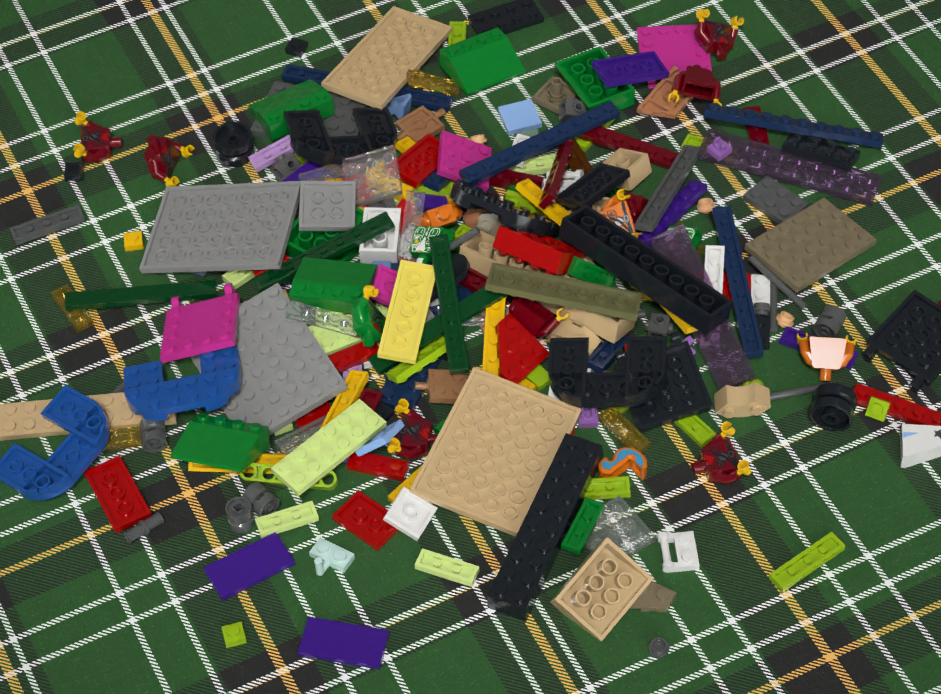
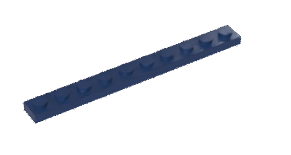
[282,64,453,112]
[459,100,620,186]
[704,103,883,148]
[712,206,764,359]

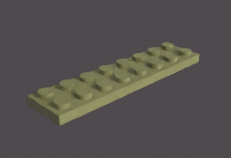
[485,262,642,321]

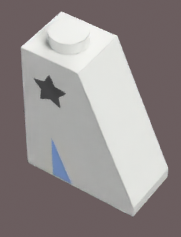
[900,424,941,468]

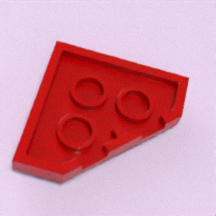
[495,313,549,384]

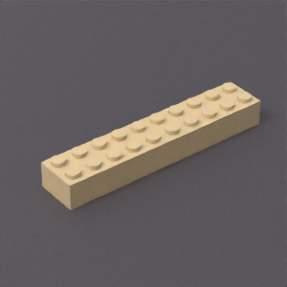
[459,231,636,344]

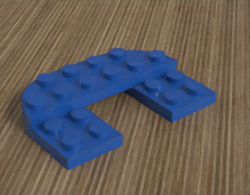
[123,345,242,421]
[0,384,110,501]

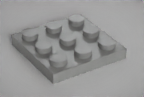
[299,181,356,231]

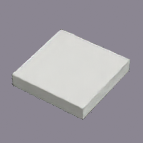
[383,487,438,541]

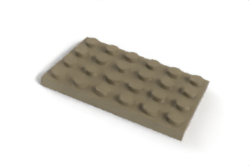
[744,198,877,293]

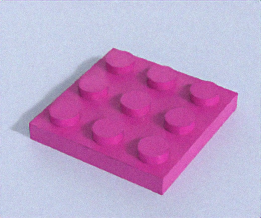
[437,130,492,192]

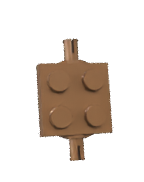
[395,105,446,143]
[415,369,467,404]

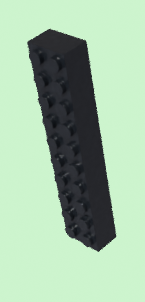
[558,204,733,335]
[487,433,603,622]

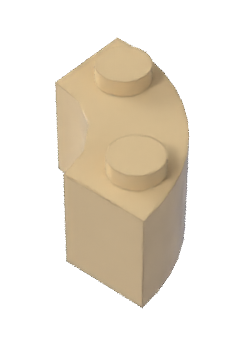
[545,319,602,356]
[714,382,771,418]

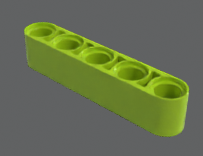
[239,463,339,491]

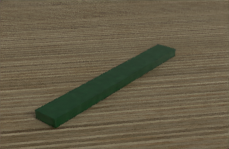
[253,211,395,293]
[429,234,469,375]
[64,280,217,311]
[368,286,508,376]

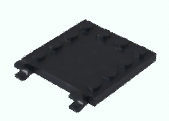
[863,290,941,394]
[614,331,714,433]

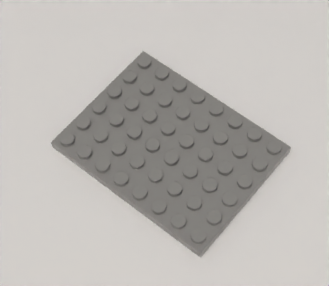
[139,181,301,274]
[190,283,349,436]

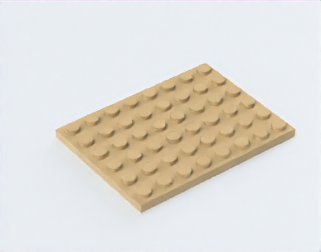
[409,367,582,537]

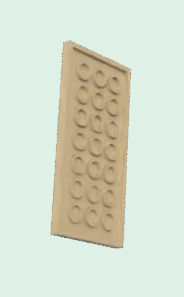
[321,6,452,110]

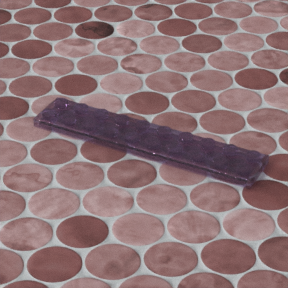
[697,129,883,206]
[649,224,756,390]

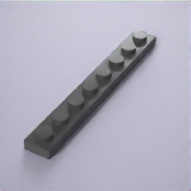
[635,145,702,233]

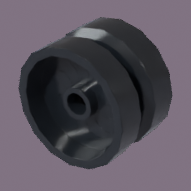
[213,121,255,167]
[810,382,858,431]

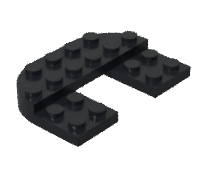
[283,107,397,166]
[449,179,560,236]
[548,336,667,408]

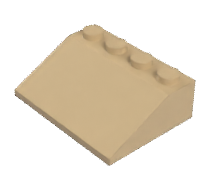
[549,537,654,641]

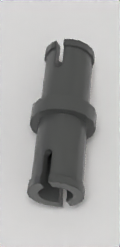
[123,512,164,543]

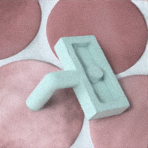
[309,537,355,576]

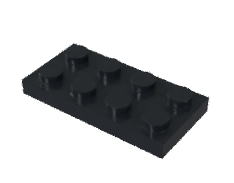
[468,0,544,35]
[781,133,861,170]
[556,163,630,209]

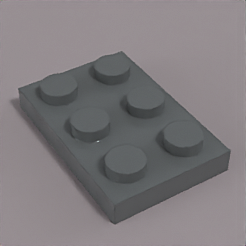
[743,175,809,224]

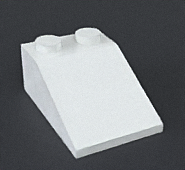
[359,207,401,264]

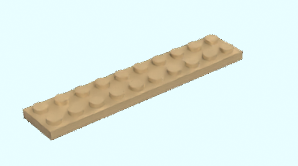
[0,392,177,441]

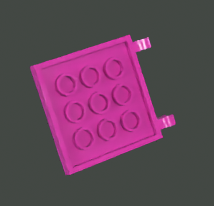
[637,24,712,89]
[160,283,240,363]

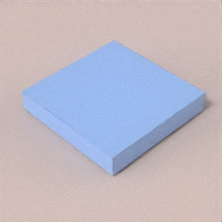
[498,99,542,135]
[355,420,405,457]

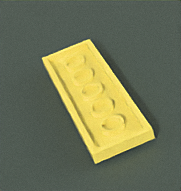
[377,260,435,364]

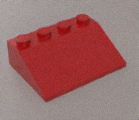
[492,226,587,276]

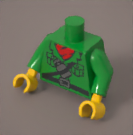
[351,285,386,347]

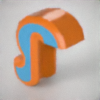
[598,447,647,480]

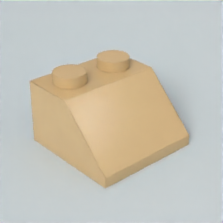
[602,148,652,191]

